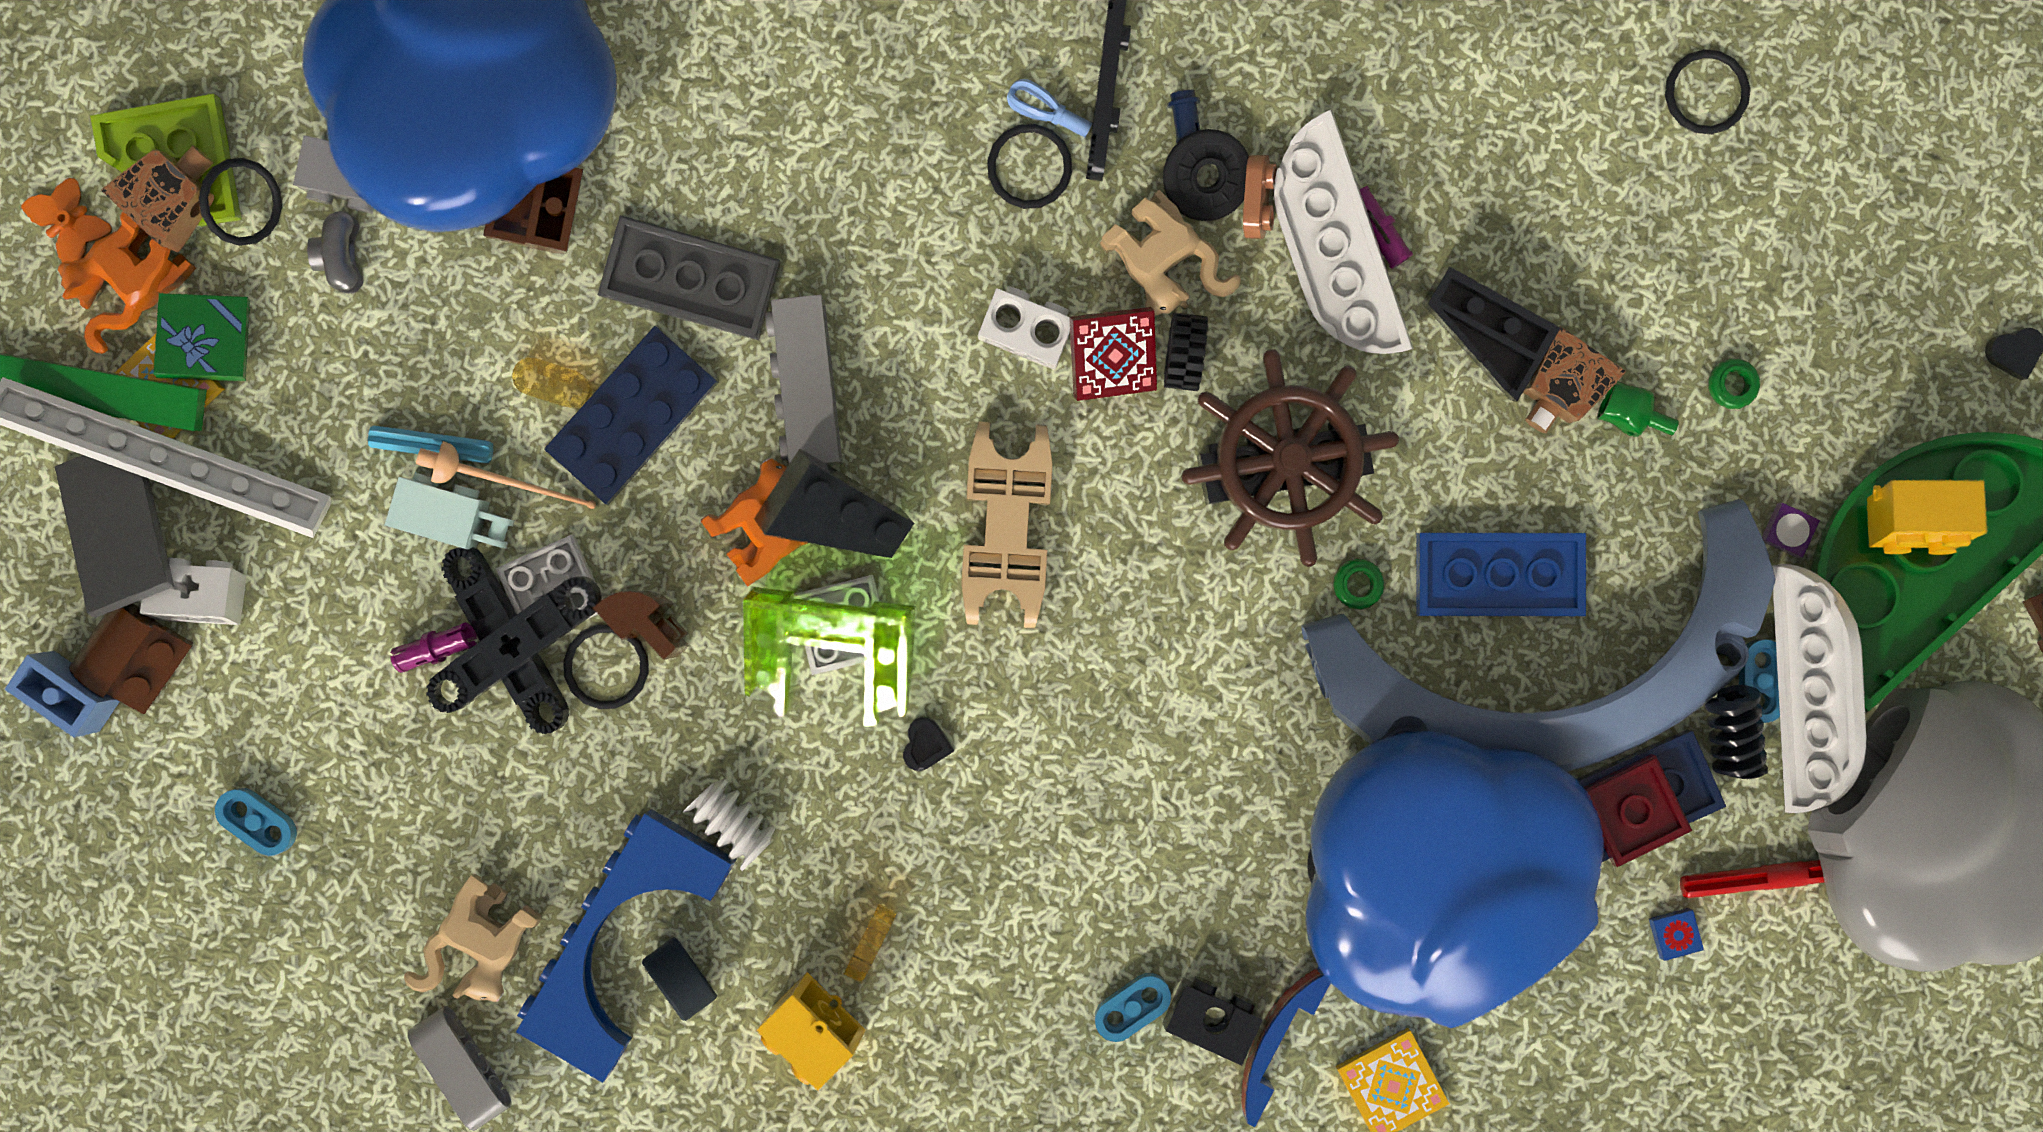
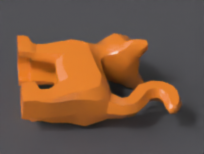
[58,212,196,354]
[701,458,808,587]

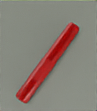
[1680,860,1825,898]

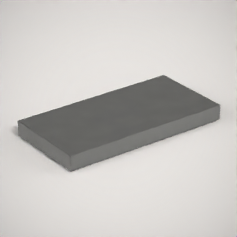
[597,215,781,341]
[55,455,175,618]

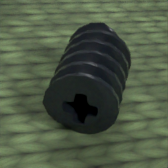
[1705,685,1768,779]

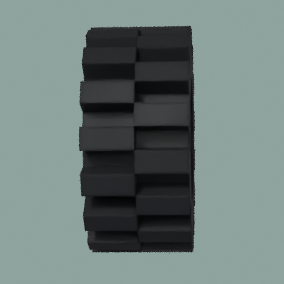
[1164,312,1208,391]

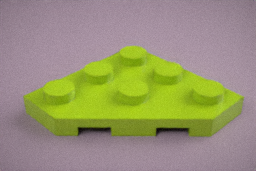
[90,94,242,227]

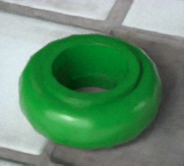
[1708,359,1760,409]
[1333,558,1385,610]

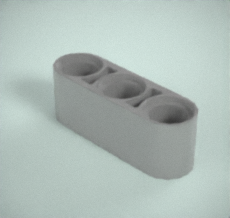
[407,1006,512,1131]

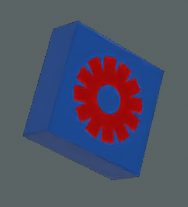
[1649,908,1704,961]

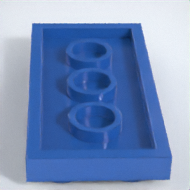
[1416,533,1586,616]

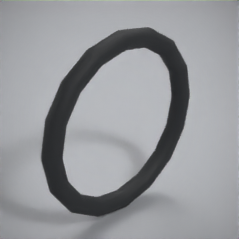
[1665,49,1750,135]
[987,124,1072,209]
[199,158,282,246]
[563,624,649,709]

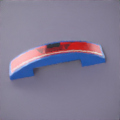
[1241,967,1330,1127]

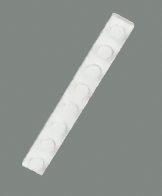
[0,377,331,538]

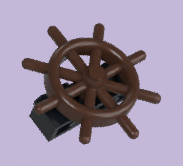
[1181,349,1399,567]

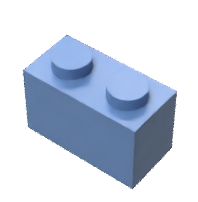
[4,651,120,738]

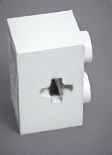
[140,558,246,625]

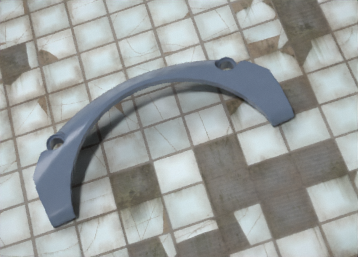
[1301,499,1776,771]

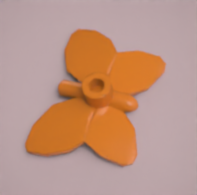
[21,178,112,263]

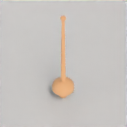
[416,441,596,509]

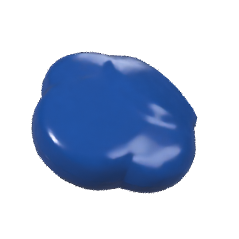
[302,0,617,232]
[1305,731,1604,1028]

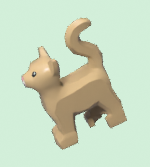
[1099,190,1241,316]
[404,874,542,1002]

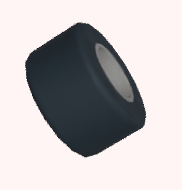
[642,937,717,1021]

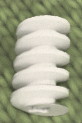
[683,778,775,871]

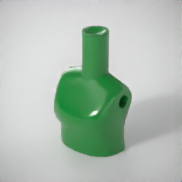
[1597,381,1679,437]

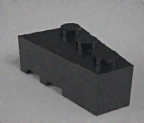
[1422,266,1561,402]
[754,449,915,558]

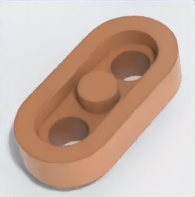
[1243,155,1277,239]

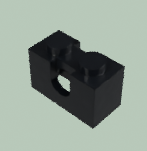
[1162,976,1263,1066]

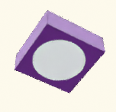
[1762,503,1820,558]

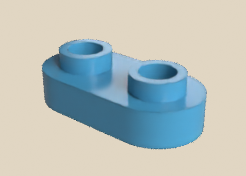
[1739,639,1780,723]
[215,788,297,856]
[1094,973,1171,1042]

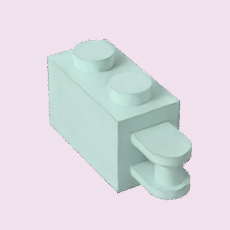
[385,472,515,549]

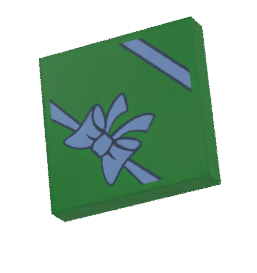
[154,293,250,381]

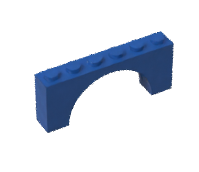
[516,809,737,1083]

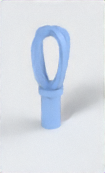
[1007,79,1093,138]

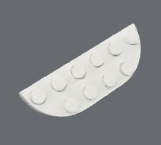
[1274,110,1414,354]
[1772,564,1866,813]

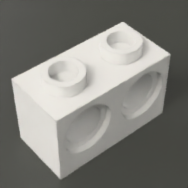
[978,286,1070,370]

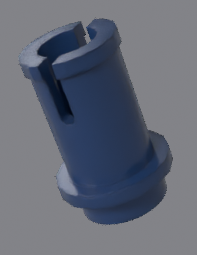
[1167,90,1200,144]

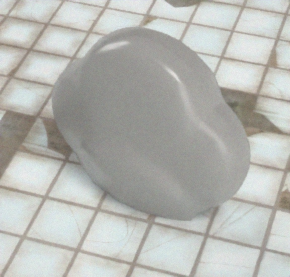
[1808,680,2043,972]

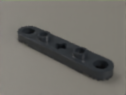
[1086,0,1131,181]
[441,547,569,734]
[426,576,602,713]

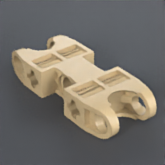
[961,421,1053,628]

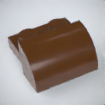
[483,167,583,254]
[593,591,690,660]
[69,603,193,714]

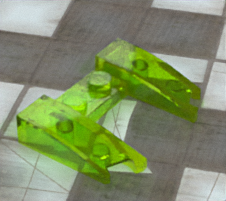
[743,587,916,727]

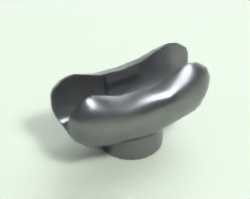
[307,211,363,293]

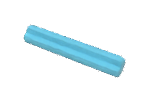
[368,425,494,463]

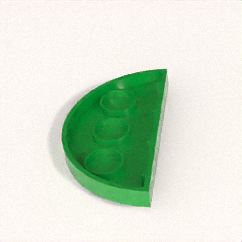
[1810,432,2043,713]

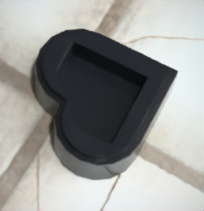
[1985,328,2043,381]
[903,717,955,771]

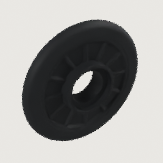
[1163,129,1249,221]

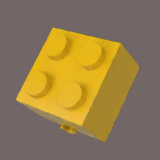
[1867,480,1987,555]
[756,972,866,1091]

